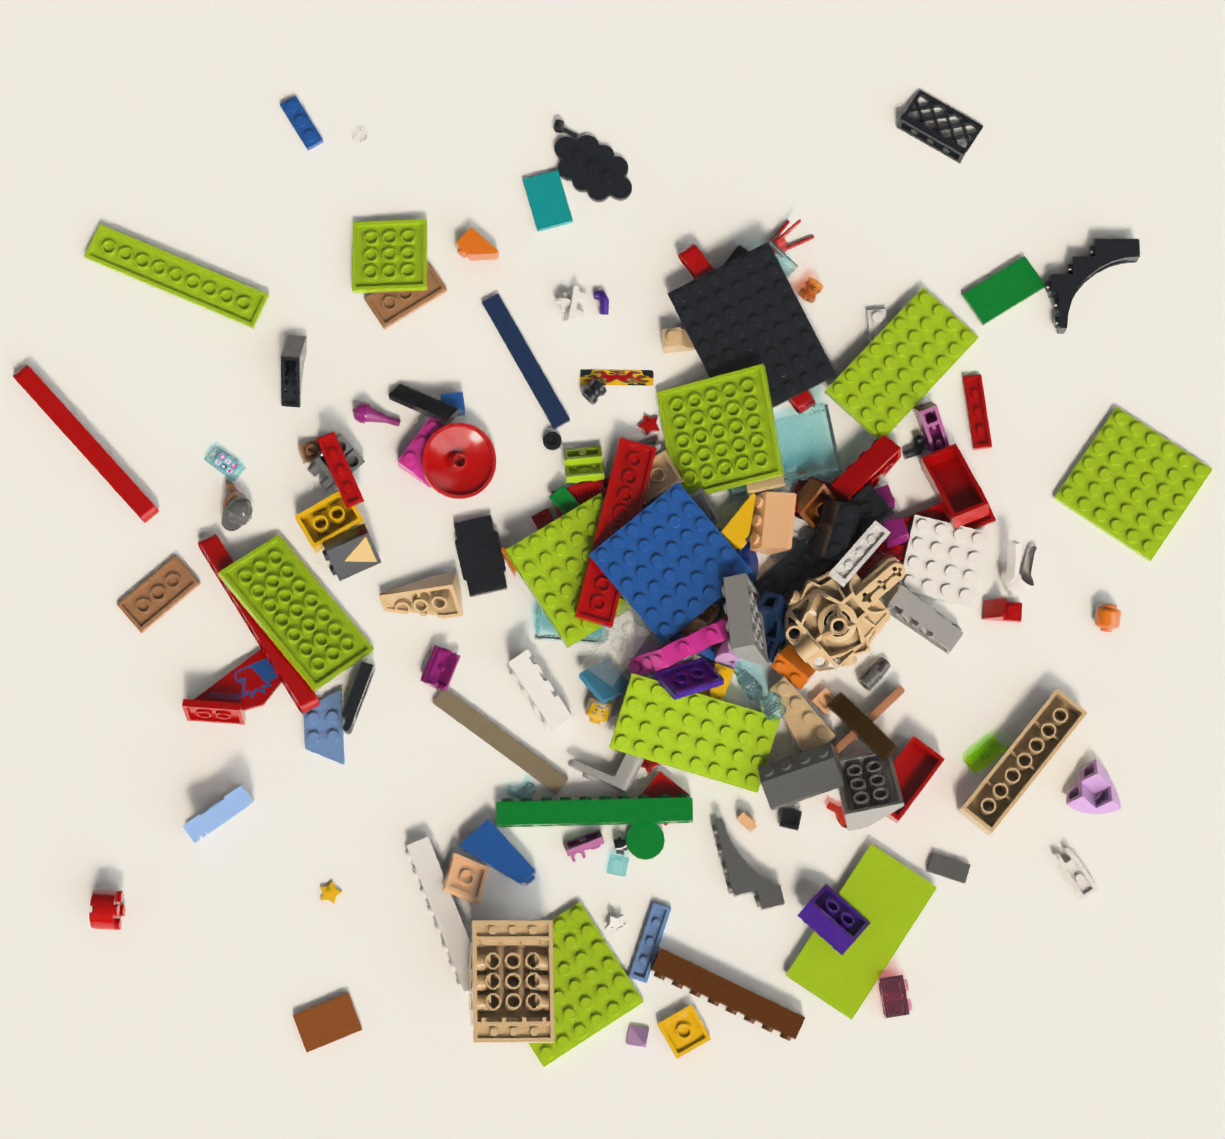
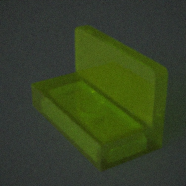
[963,736,1008,776]

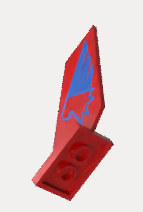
[182,649,282,725]

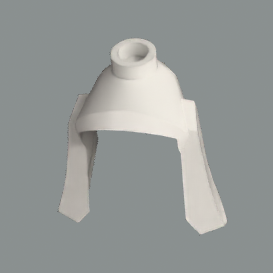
[1001,540,1039,597]

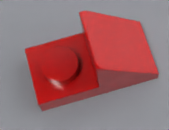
[982,598,1022,623]

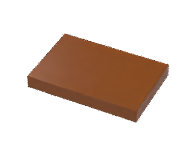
[292,993,363,1053]

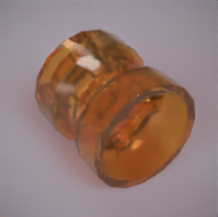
[798,277,824,303]

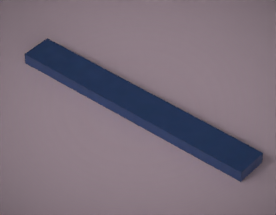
[482,294,570,430]

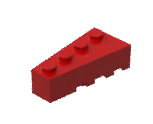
[831,435,901,503]

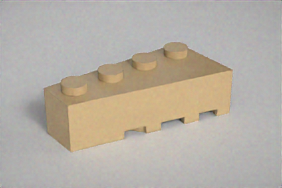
[769,677,836,753]

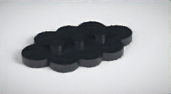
[554,135,632,203]

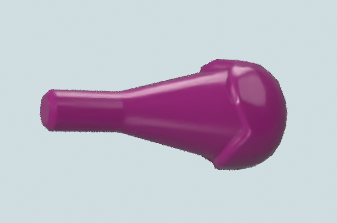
[352,402,401,426]

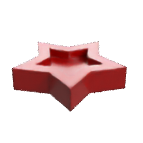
[638,415,659,436]
[641,759,660,774]

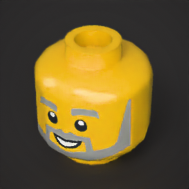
[585,697,613,725]

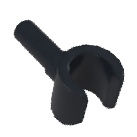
[554,119,578,138]

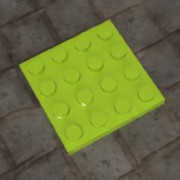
[352,219,428,293]

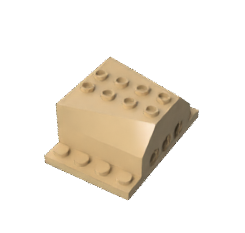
[468,920,555,1043]

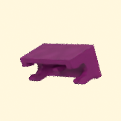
[420,645,461,691]

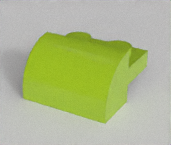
[563,445,605,483]

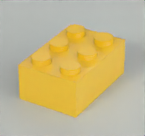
[294,491,365,553]

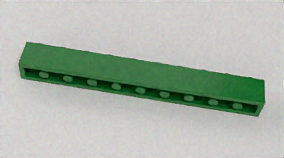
[496,794,693,828]

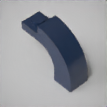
[757,591,789,663]

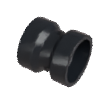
[581,379,607,405]

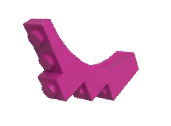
[626,615,730,676]

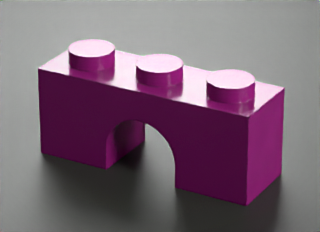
[875,484,909,549]

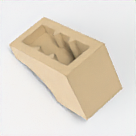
[662,327,695,354]

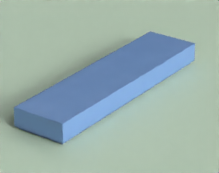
[628,902,672,984]

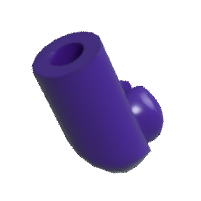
[594,289,609,315]

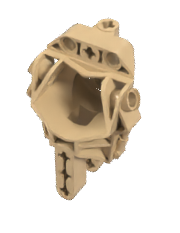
[784,555,906,672]

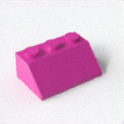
[397,417,444,488]

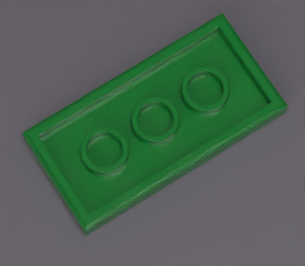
[962,256,1045,326]

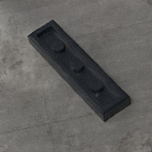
[388,383,460,425]

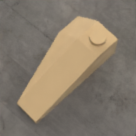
[379,572,463,619]

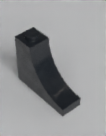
[281,335,307,408]

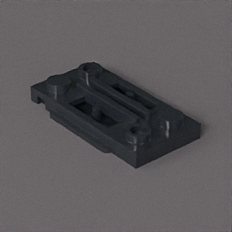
[454,515,508,598]

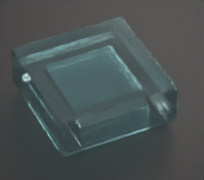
[607,854,630,878]

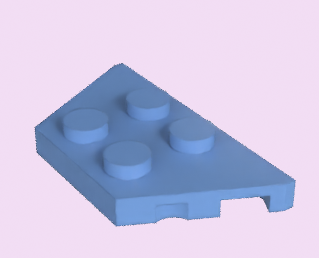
[303,690,345,765]

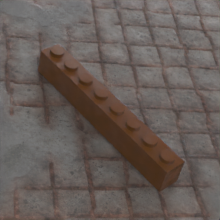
[651,948,806,1042]

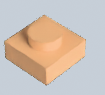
[812,688,835,715]
[737,812,757,833]

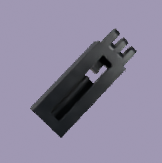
[342,661,376,735]

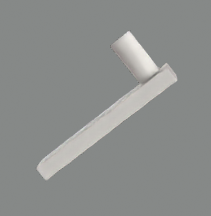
[829,520,891,587]

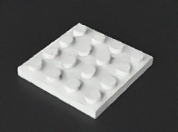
[897,515,989,607]

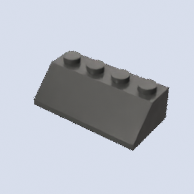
[758,742,845,811]

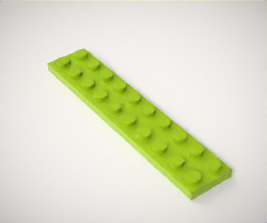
[84,224,270,329]

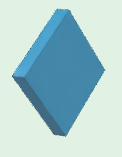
[578,659,629,704]

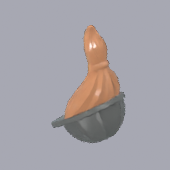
[221,479,253,531]

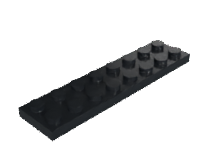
[753,484,895,603]

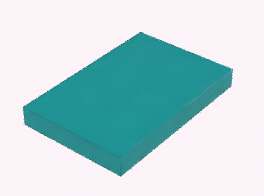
[522,170,573,232]

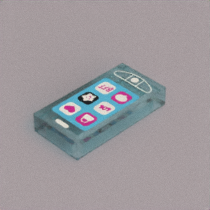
[204,444,246,482]

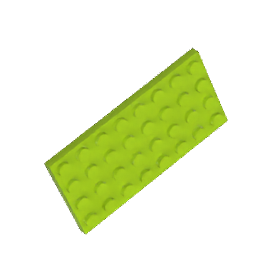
[824,287,979,439]
[218,534,374,692]
[608,673,781,793]

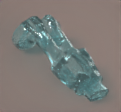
[734,667,787,721]

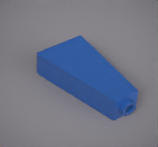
[459,819,536,886]

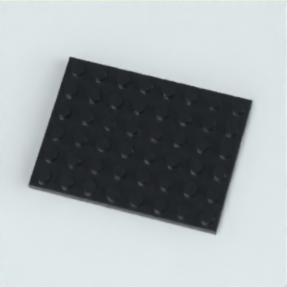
[667,242,837,408]

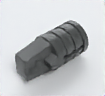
[857,657,891,691]

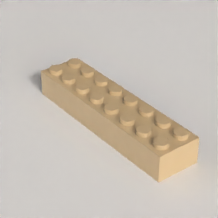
[958,689,1088,836]

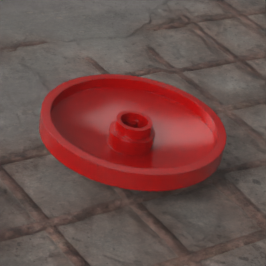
[421,423,496,499]

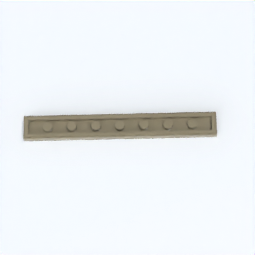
[432,690,568,795]

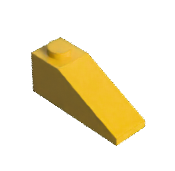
[721,493,756,550]

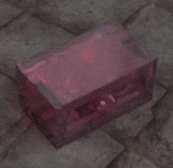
[878,975,912,1019]

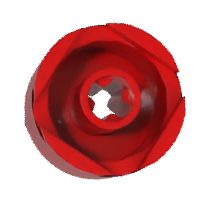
[89,890,126,930]

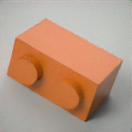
[770,644,816,690]

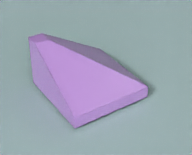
[626,1025,649,1048]

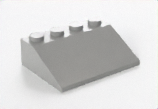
[721,573,769,667]
[838,752,904,831]

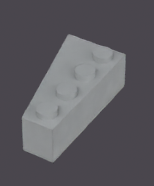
[887,585,964,655]

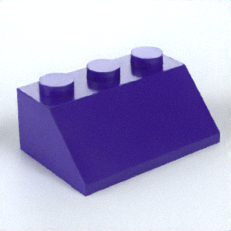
[797,884,870,955]

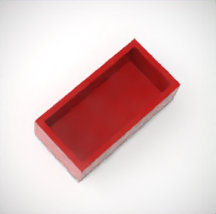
[921,443,989,529]
[886,736,945,824]

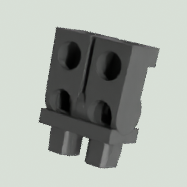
[307,433,366,490]

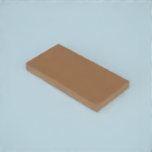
[364,261,447,330]
[116,555,201,634]

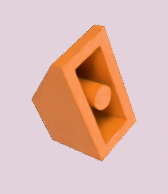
[456,227,499,261]

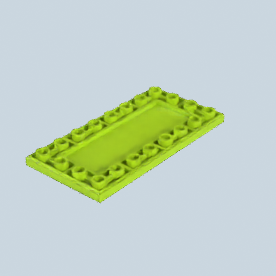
[785,844,937,1020]

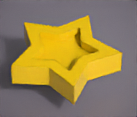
[320,882,342,904]

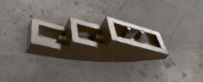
[827,692,897,761]

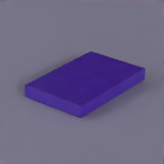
[653,657,724,700]

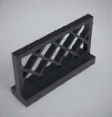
[896,90,984,164]

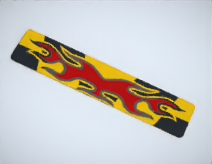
[580,370,654,386]

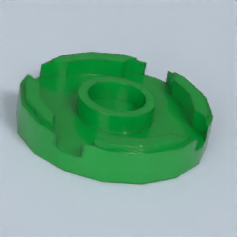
[626,824,665,860]

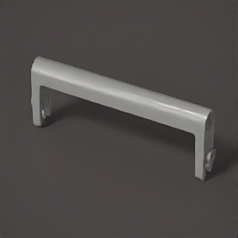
[568,625,695,793]

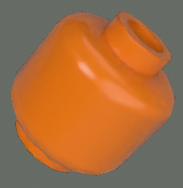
[1095,603,1121,632]

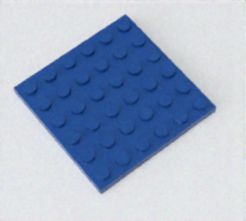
[588,482,752,645]

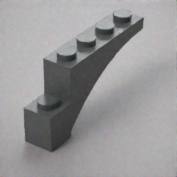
[711,818,785,911]

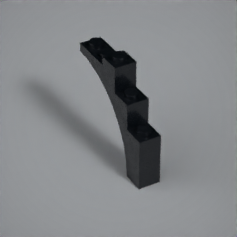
[1045,239,1140,334]

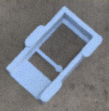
[182,785,255,844]

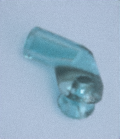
[506,782,535,800]

